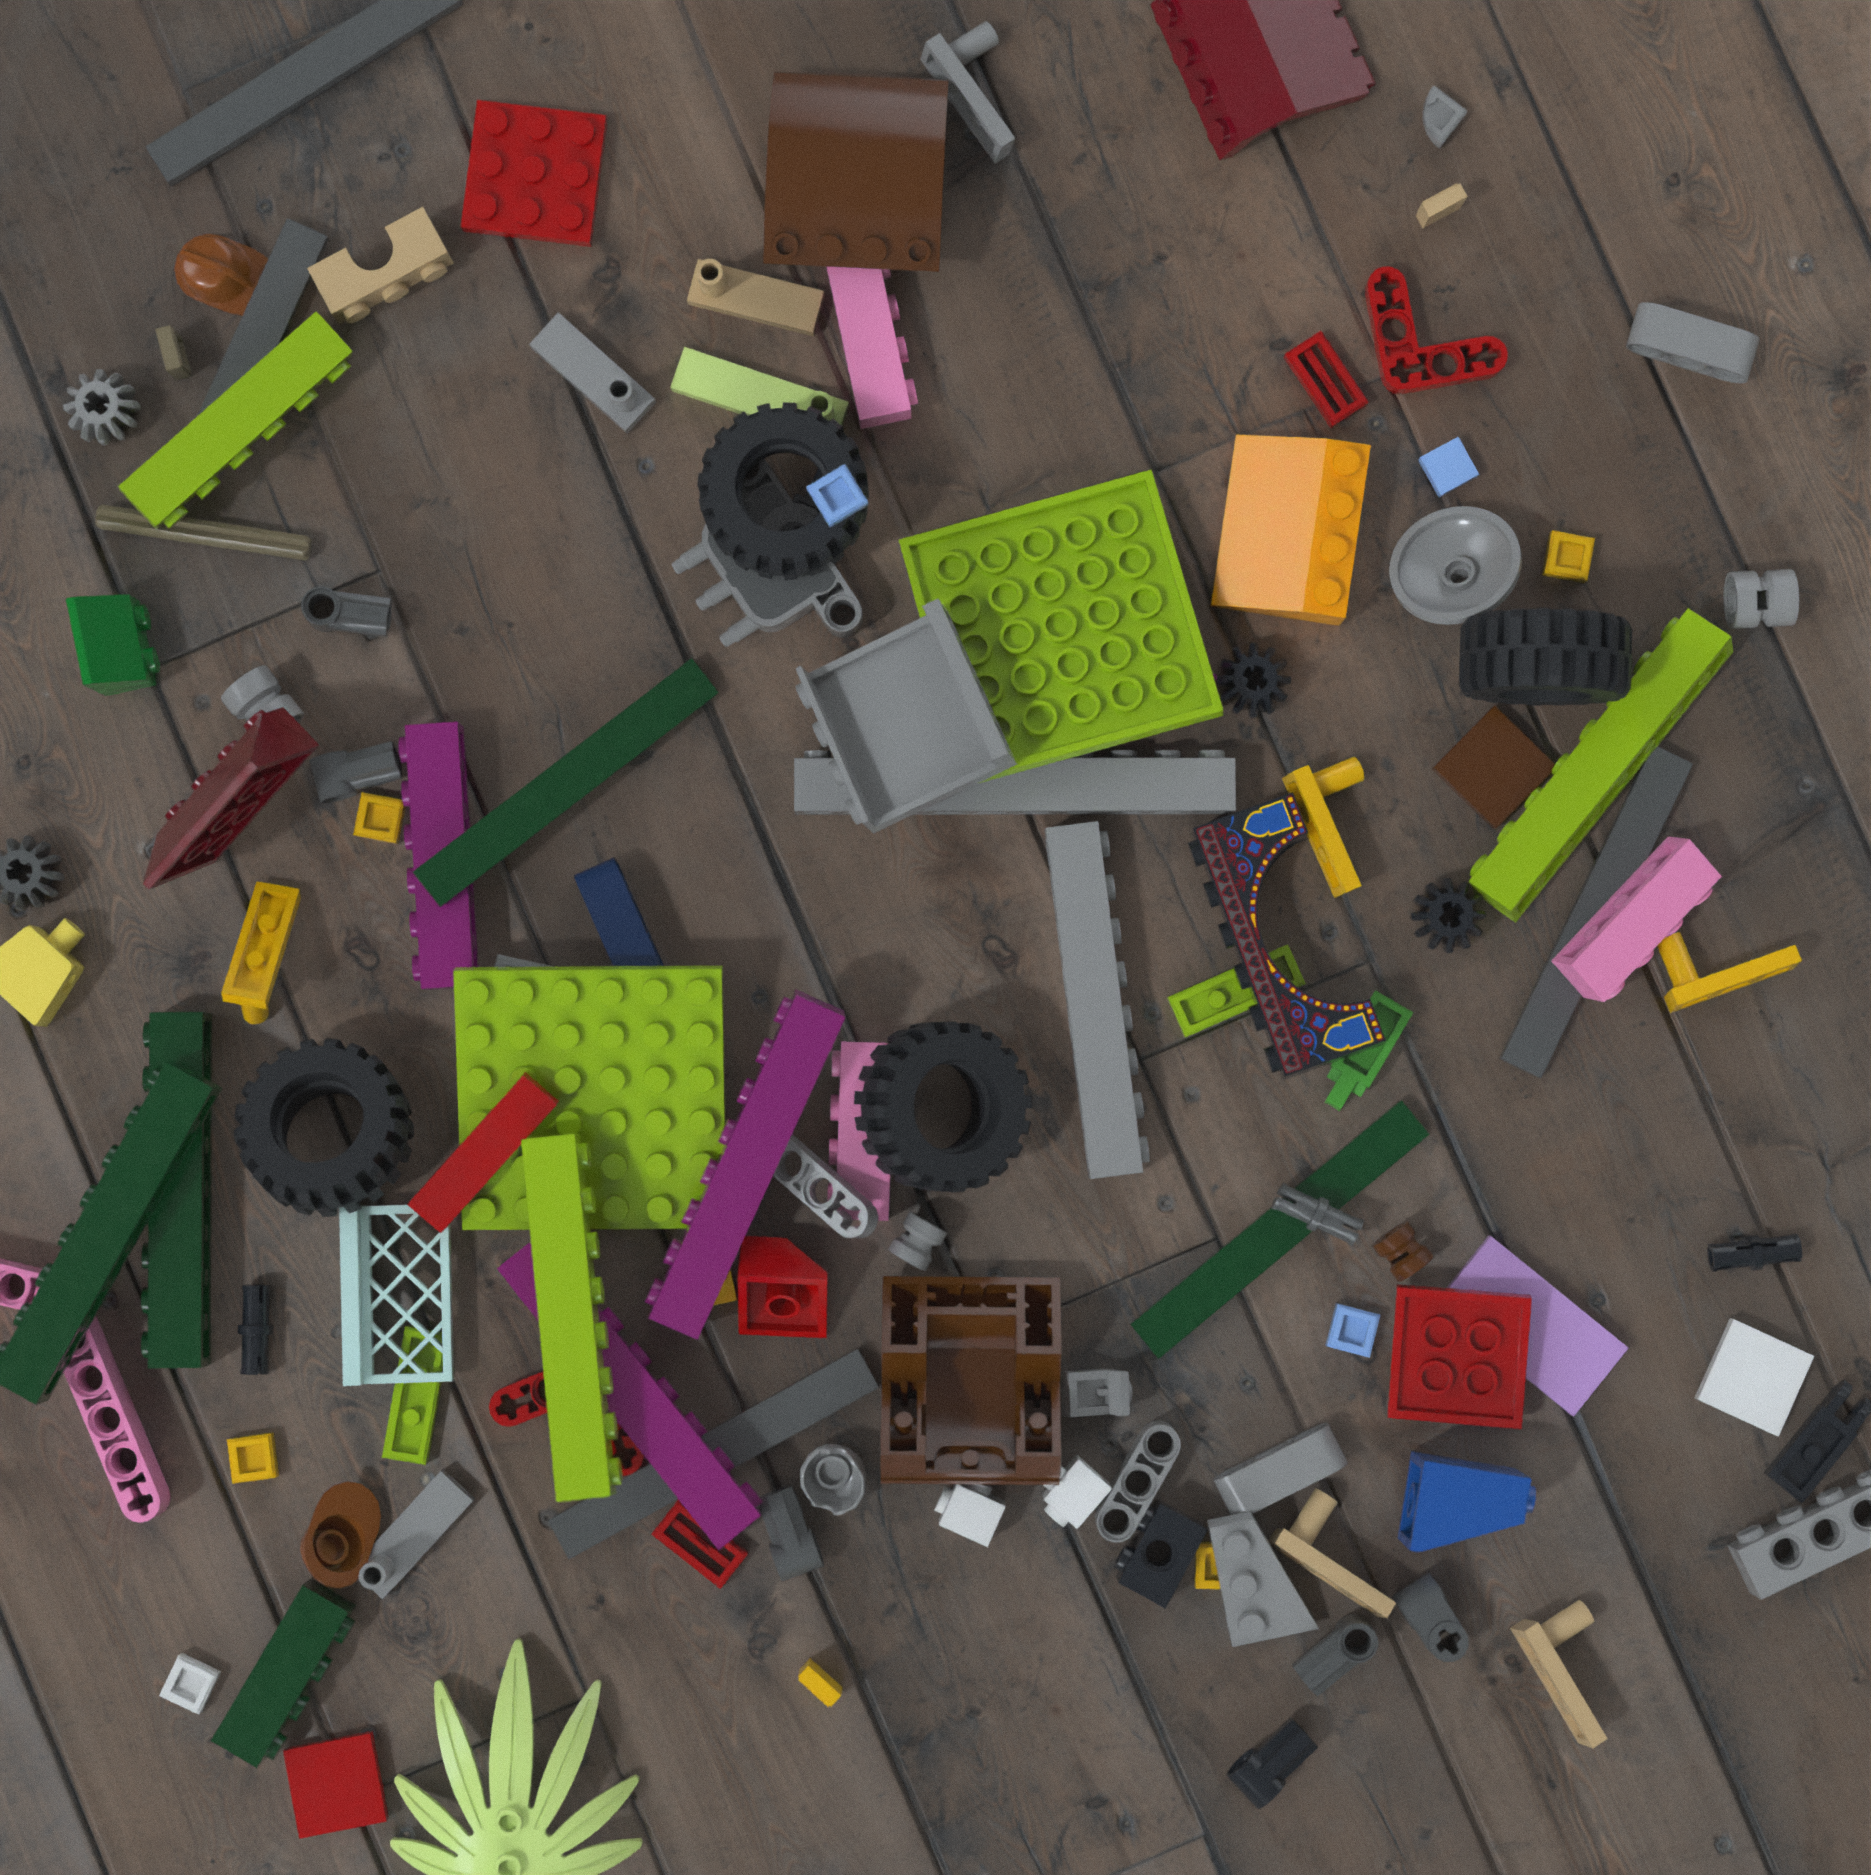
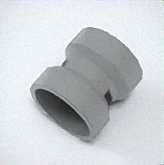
[888,1211,947,1271]

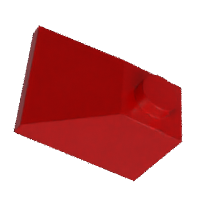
[738,1236,828,1338]

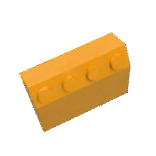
[1210,434,1371,626]

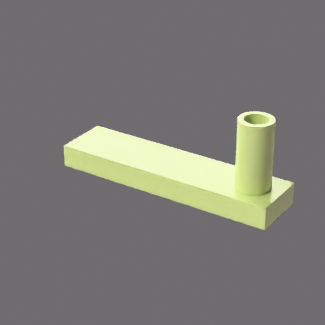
[670,347,849,426]

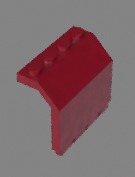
[1150,0,1376,161]

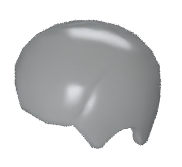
[800,1444,867,1515]

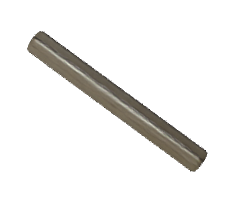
[95,504,312,560]

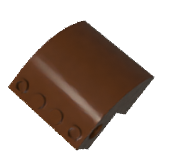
[763,71,949,272]
[880,1276,1062,1485]

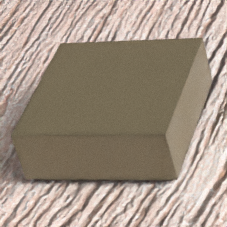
[155,325,192,381]

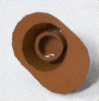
[174,234,268,316]
[300,1481,381,1588]

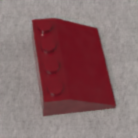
[143,707,319,890]

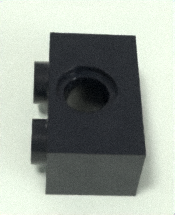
[1114,1499,1208,1609]

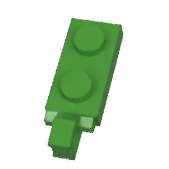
[1324,990,1414,1111]

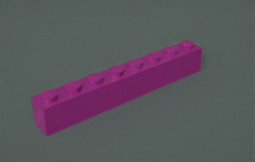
[645,989,846,1340]
[497,1241,763,1550]

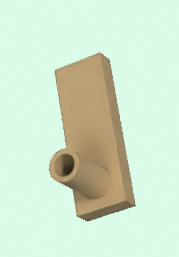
[687,259,824,337]
[1268,1488,1396,1618]
[1510,1600,1608,1748]

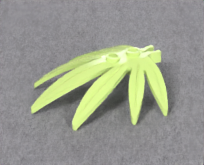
[390,1638,643,1875]

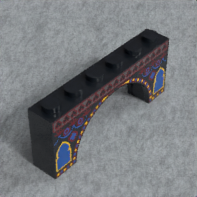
[1187,792,1386,1080]

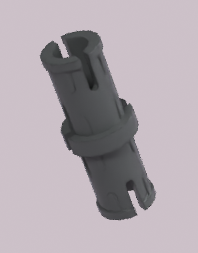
[1271,1182,1364,1246]

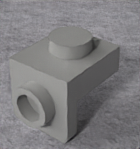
[1061,1368,1133,1417]

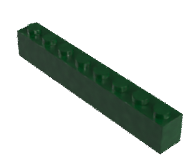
[141,1012,212,1368]
[0,1062,223,1405]

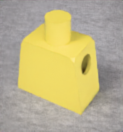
[0,918,85,1027]

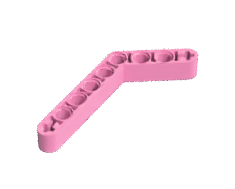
[0,1258,171,1523]

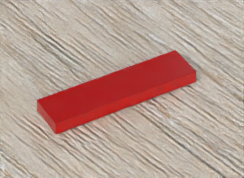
[407,1072,559,1233]

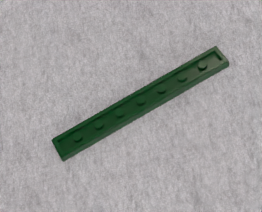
[412,658,719,908]
[1130,1100,1430,1359]

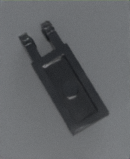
[1764,1380,1871,1503]

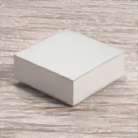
[159,1653,221,1715]

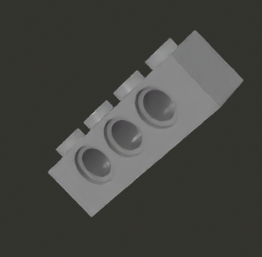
[1727,1469,1871,1600]

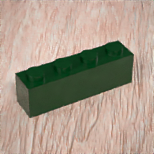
[211,1579,356,1768]

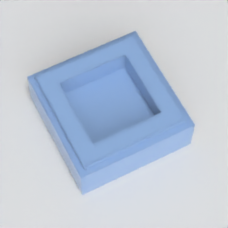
[1418,437,1479,497]
[806,464,869,528]
[1325,1303,1381,1358]

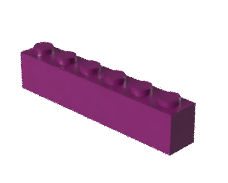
[399,722,479,990]

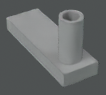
[920,21,1016,163]
[529,312,656,434]
[359,1469,475,1600]

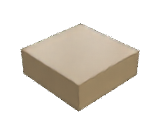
[1416,183,1468,228]

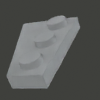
[1207,1511,1319,1647]

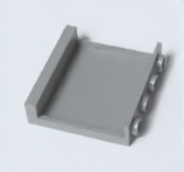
[795,599,1017,834]

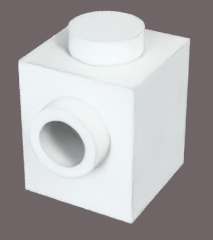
[1042,1455,1112,1529]
[934,1484,1006,1547]

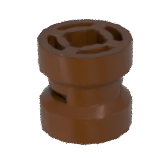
[1372,1220,1434,1282]

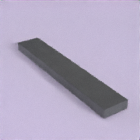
[197,218,329,475]

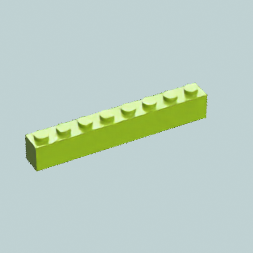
[1469,608,1733,923]
[521,1134,622,1502]

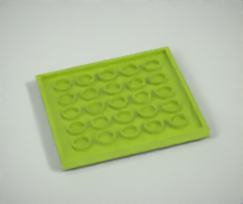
[899,469,1224,784]
[453,965,726,1230]

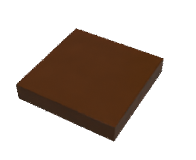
[1432,705,1555,830]

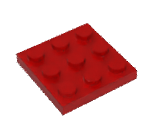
[460,100,608,247]
[1387,1284,1532,1429]

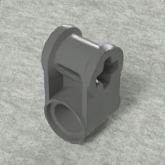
[1392,1572,1469,1662]

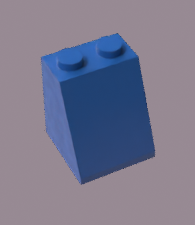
[1397,1451,1536,1552]

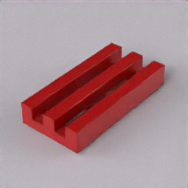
[1283,331,1369,429]
[651,1499,749,1589]

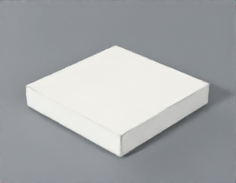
[1695,1318,1814,1437]

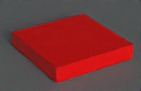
[283,1731,389,1839]

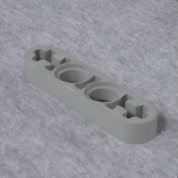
[773,1134,878,1239]

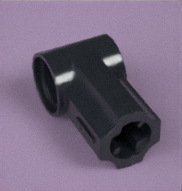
[1226,1717,1318,1809]

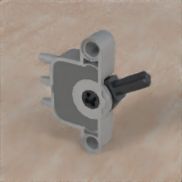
[671,458,863,647]

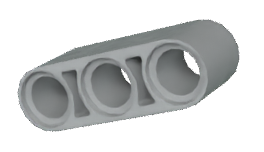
[1626,302,1760,383]
[1095,1420,1181,1543]
[1213,1423,1348,1515]

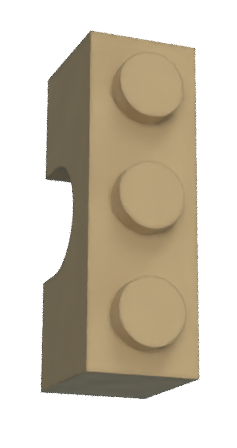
[307,207,454,324]

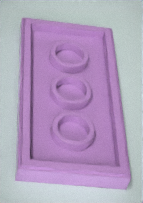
[1446,1235,1628,1417]

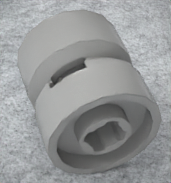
[1723,569,1799,629]
[221,665,304,732]

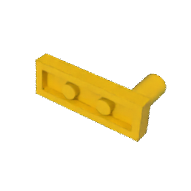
[1282,757,1364,898]
[221,881,301,1024]
[1657,932,1802,1013]

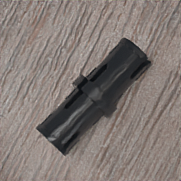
[1707,1233,1803,1272]
[237,1284,274,1375]

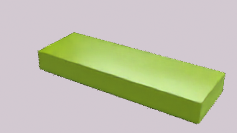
[1167,944,1306,1037]
[382,1325,443,1465]

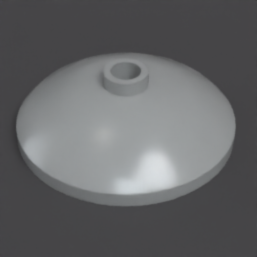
[1389,506,1522,625]

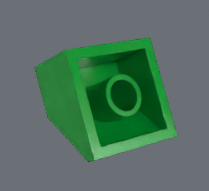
[65,594,160,696]

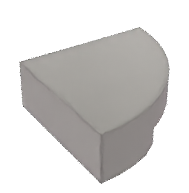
[1423,85,1468,149]

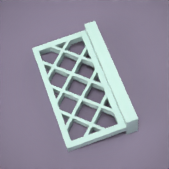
[339,1205,454,1386]

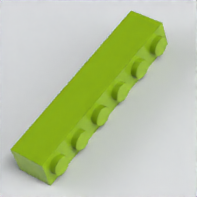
[118,311,353,530]

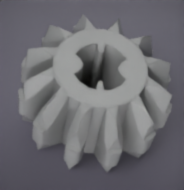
[63,369,141,445]

